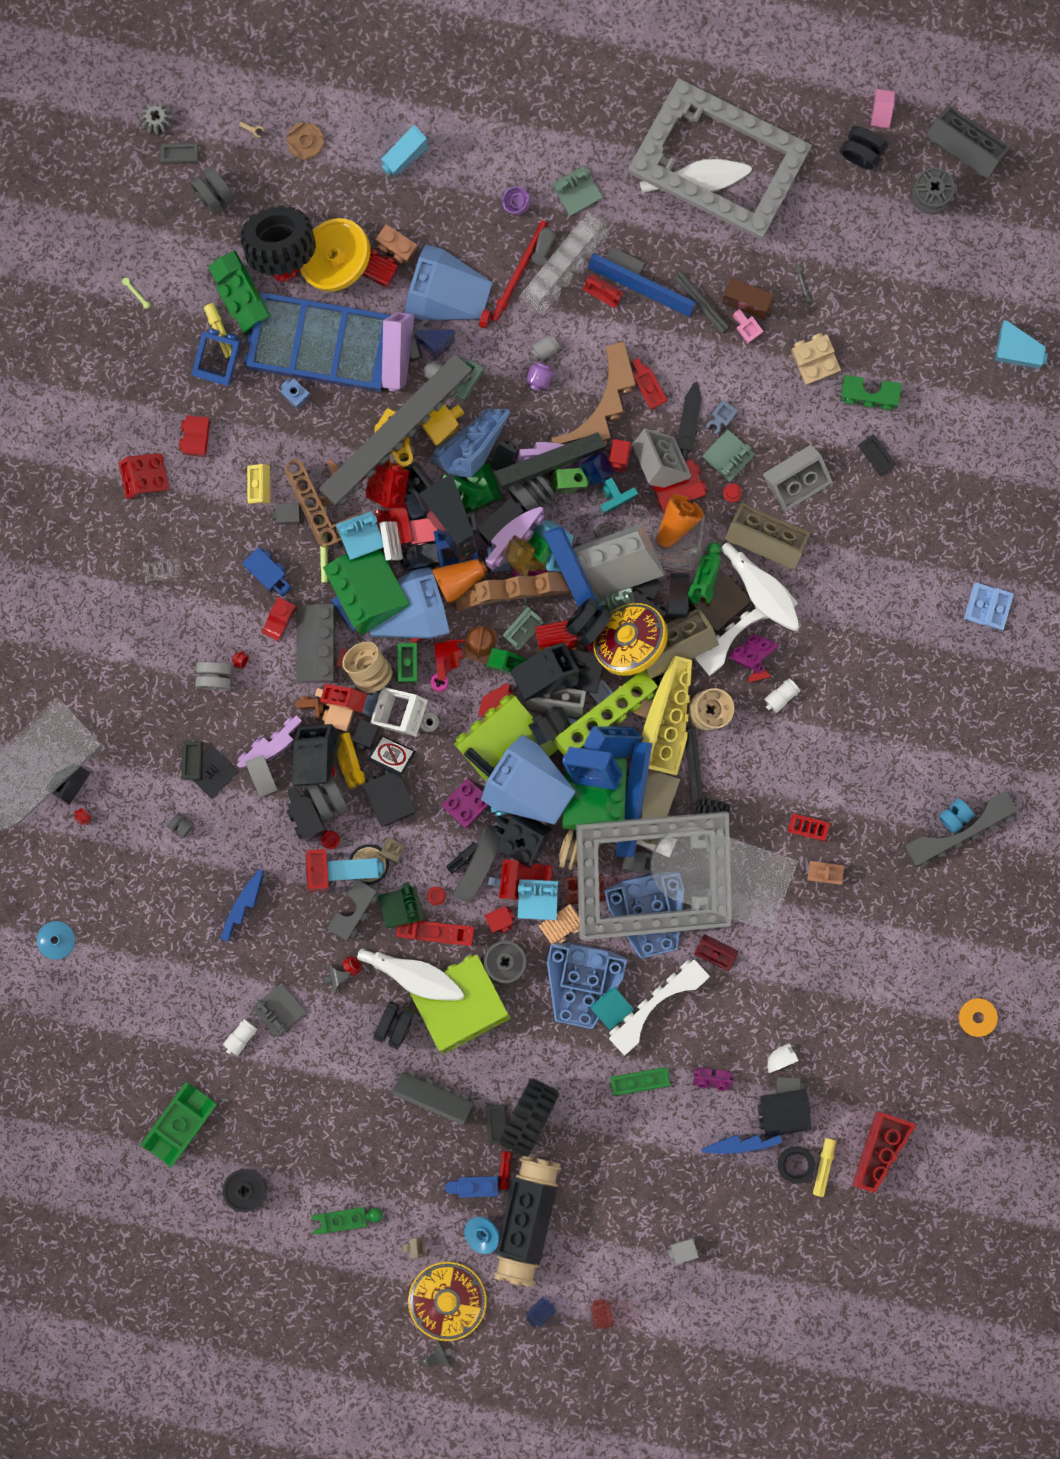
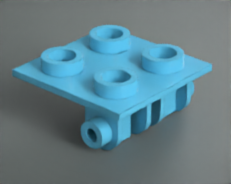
[336,511,383,560]
[518,880,558,920]

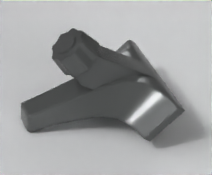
[324,964,354,993]
[423,1340,453,1368]

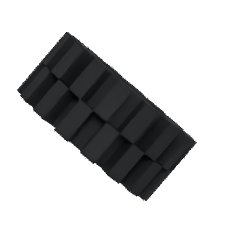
[694,798,730,814]

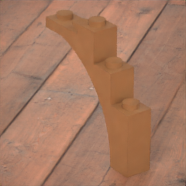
[551,342,636,445]
[455,572,572,611]

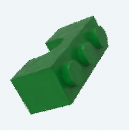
[840,375,902,411]

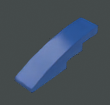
[220,869,264,942]
[701,1134,782,1154]

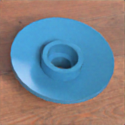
[37,921,75,960]
[464,1217,499,1254]

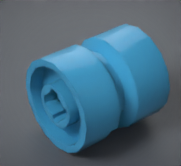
[938,798,975,834]

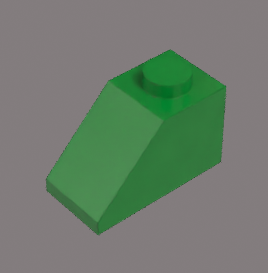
[487,648,527,675]

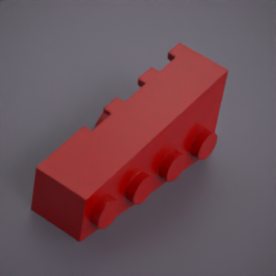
[852,1111,917,1193]

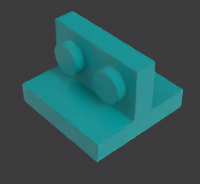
[599,478,638,515]

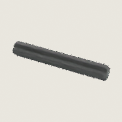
[674,272,729,333]

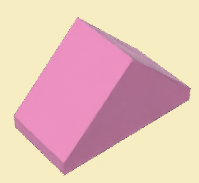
[871,89,895,129]

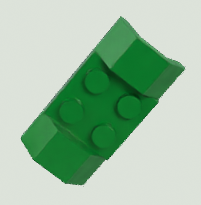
[209,251,271,336]
[140,1082,217,1168]

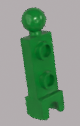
[688,542,722,604]
[311,1207,383,1235]

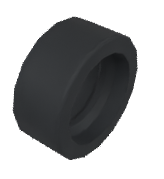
[778,1147,815,1184]

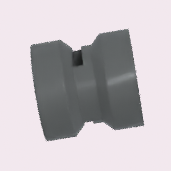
[167,812,194,839]

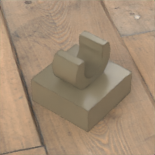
[379,837,405,864]
[402,1237,425,1258]

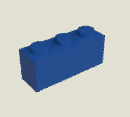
[584,726,644,758]

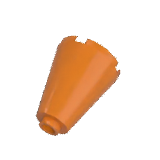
[656,494,704,548]
[432,559,488,604]

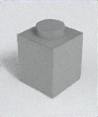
[668,1238,699,1264]

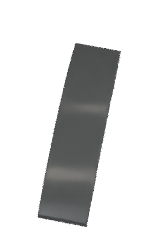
[452,826,501,903]

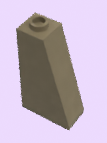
[640,769,680,845]

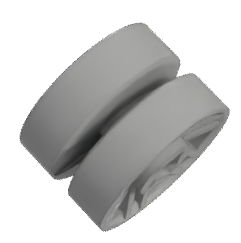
[195,662,232,690]

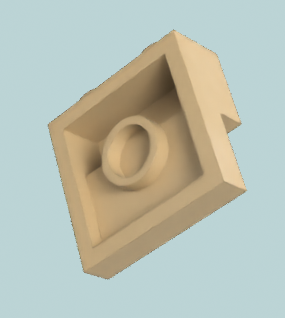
[791,333,841,385]

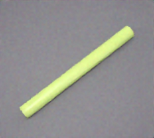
[319,506,329,583]

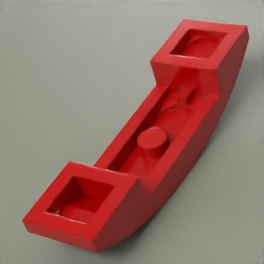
[396,921,475,946]

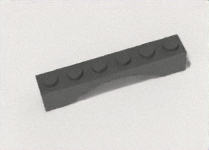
[903,791,1018,868]

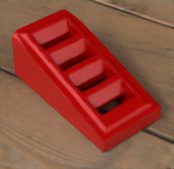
[787,814,830,842]

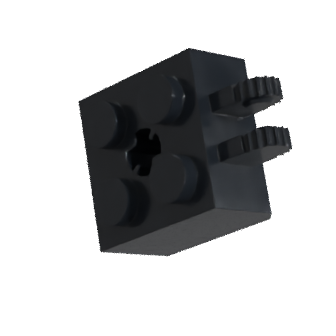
[286,787,326,842]
[491,815,552,868]

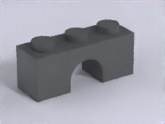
[327,879,379,941]

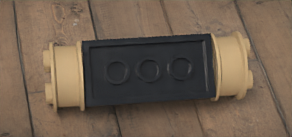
[493,1156,562,1287]

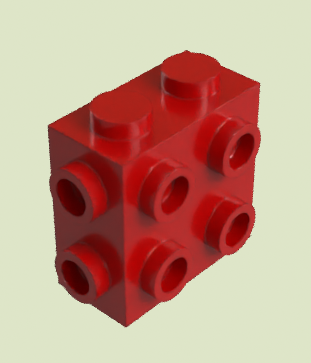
[365,459,409,508]

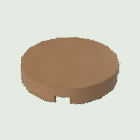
[287,122,324,160]

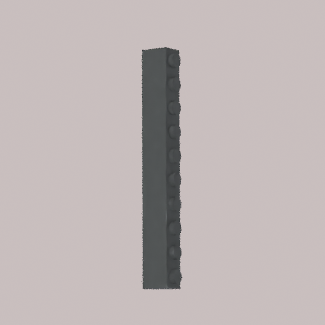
[319,354,472,508]

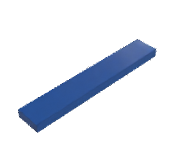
[588,253,696,317]
[544,526,601,610]
[616,742,652,857]

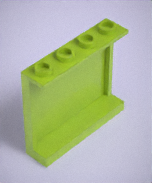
[454,694,558,782]
[409,955,511,1055]

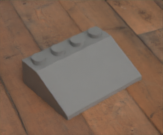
[573,523,665,599]

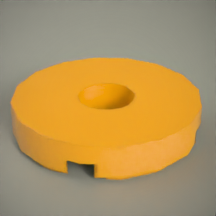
[958,998,998,1037]

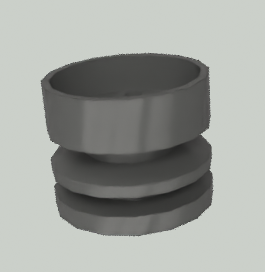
[912,168,955,215]
[506,475,556,512]

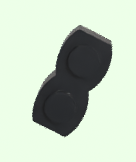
[528,706,571,745]

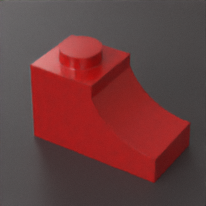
[261,597,297,641]
[434,641,463,680]
[320,683,367,713]

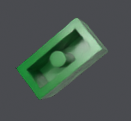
[397,643,418,684]

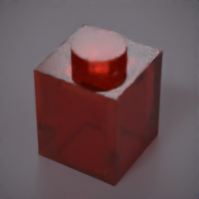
[590,1299,614,1330]

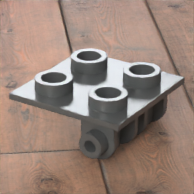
[252,983,306,1037]

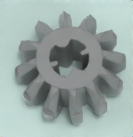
[140,102,173,135]

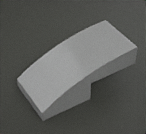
[245,755,278,797]

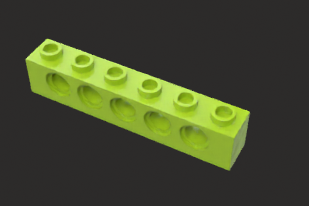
[553,670,658,756]

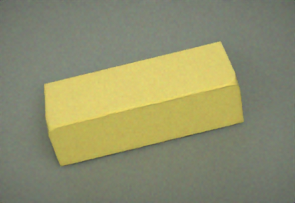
[247,464,270,504]

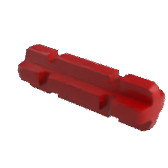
[498,1151,512,1190]

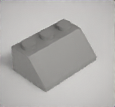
[632,428,691,488]
[763,445,833,512]

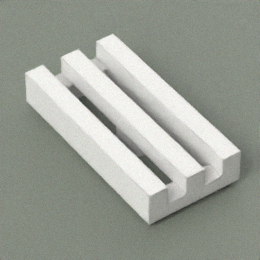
[380,522,403,561]

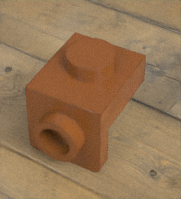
[295,696,324,719]

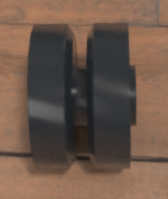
[839,126,888,171]
[564,597,612,647]
[373,1001,415,1050]
[222,1169,267,1213]

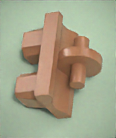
[807,861,844,885]

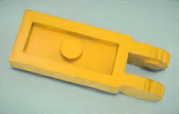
[337,732,365,789]

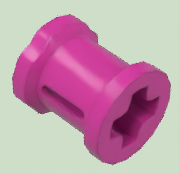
[431,674,449,692]

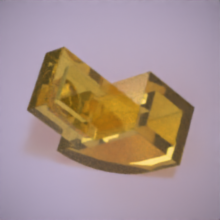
[506,539,547,576]

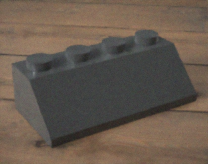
[926,105,1011,178]
[296,604,335,683]
[392,1070,474,1125]

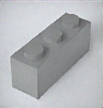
[526,688,586,718]

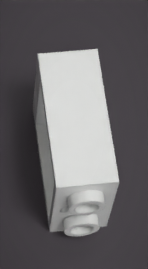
[371,687,428,737]

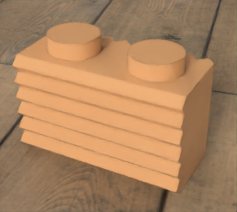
[539,904,579,943]

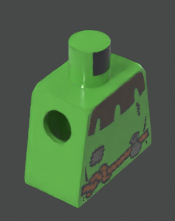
[550,468,597,495]

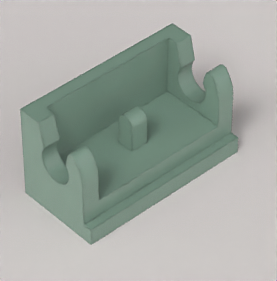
[454,359,484,403]
[503,607,544,651]

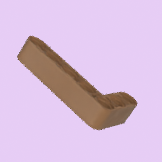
[284,459,365,548]

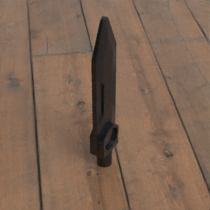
[677,382,702,460]

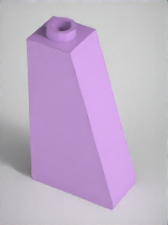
[382,312,414,391]

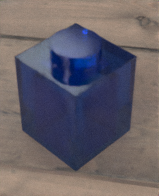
[580,452,614,485]
[526,1296,556,1328]

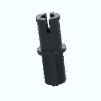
[446,842,478,874]

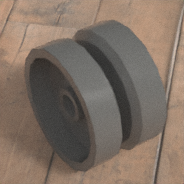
[189,166,236,215]
[307,774,349,822]
[484,941,526,984]

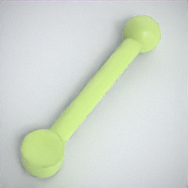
[122,278,150,309]

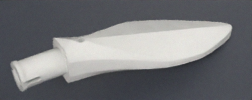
[640,159,752,194]
[721,542,799,631]
[357,948,464,1001]

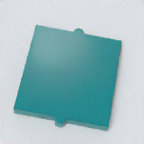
[590,987,634,1030]

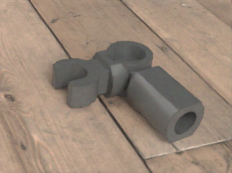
[409,319,432,361]

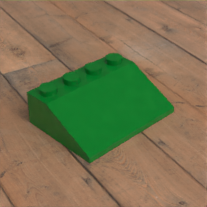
[322,549,410,635]
[562,757,627,830]

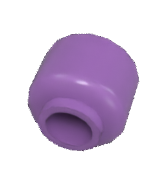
[526,362,554,391]

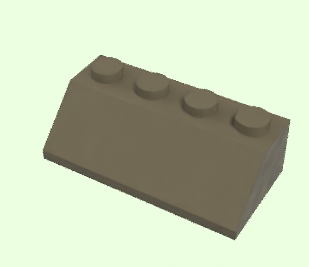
[725,502,811,570]
[645,608,719,679]

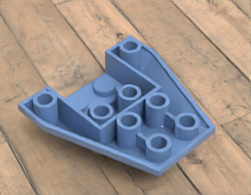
[404,244,492,321]
[429,409,510,477]
[369,566,450,639]
[481,734,576,824]
[604,871,684,959]
[547,942,627,1029]

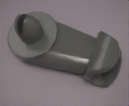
[531,228,556,265]

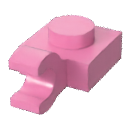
[733,309,763,344]

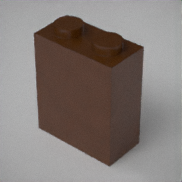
[722,278,775,320]

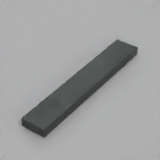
[494,432,606,490]

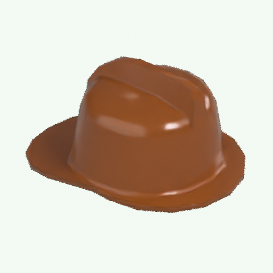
[464,626,497,665]

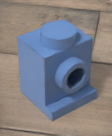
[280,378,311,410]

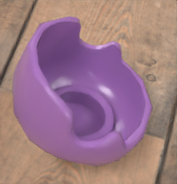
[502,186,530,215]

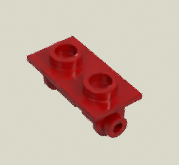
[582,274,624,309]

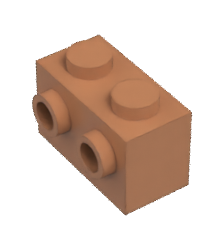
[375,225,418,265]

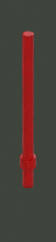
[490,220,548,323]

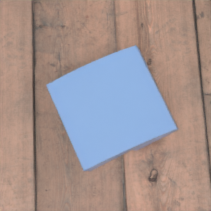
[964,583,1014,630]

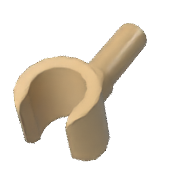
[239,122,264,139]

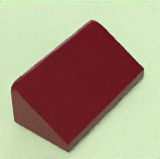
[694,934,739,972]

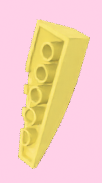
[641,655,692,775]

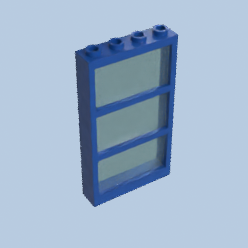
[244,292,391,393]

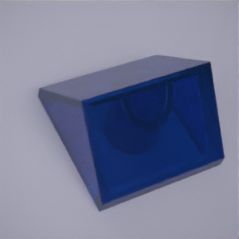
[416,329,455,360]

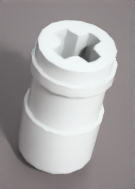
[764,679,800,713]
[223,1019,258,1056]

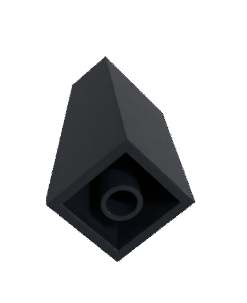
[419,474,477,561]

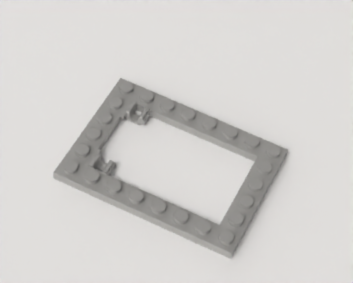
[627,78,812,240]
[576,811,731,940]

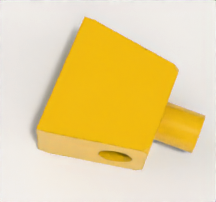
[421,404,464,447]

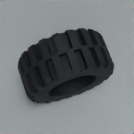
[240,206,316,276]
[499,1079,560,1157]

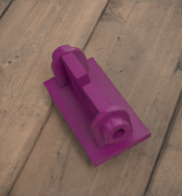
[693,1067,733,1091]

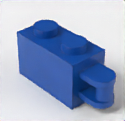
[242,547,292,597]
[445,1176,498,1198]

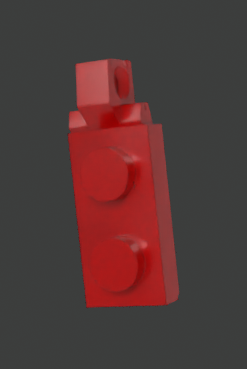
[631,358,667,411]

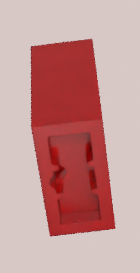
[305,849,328,893]

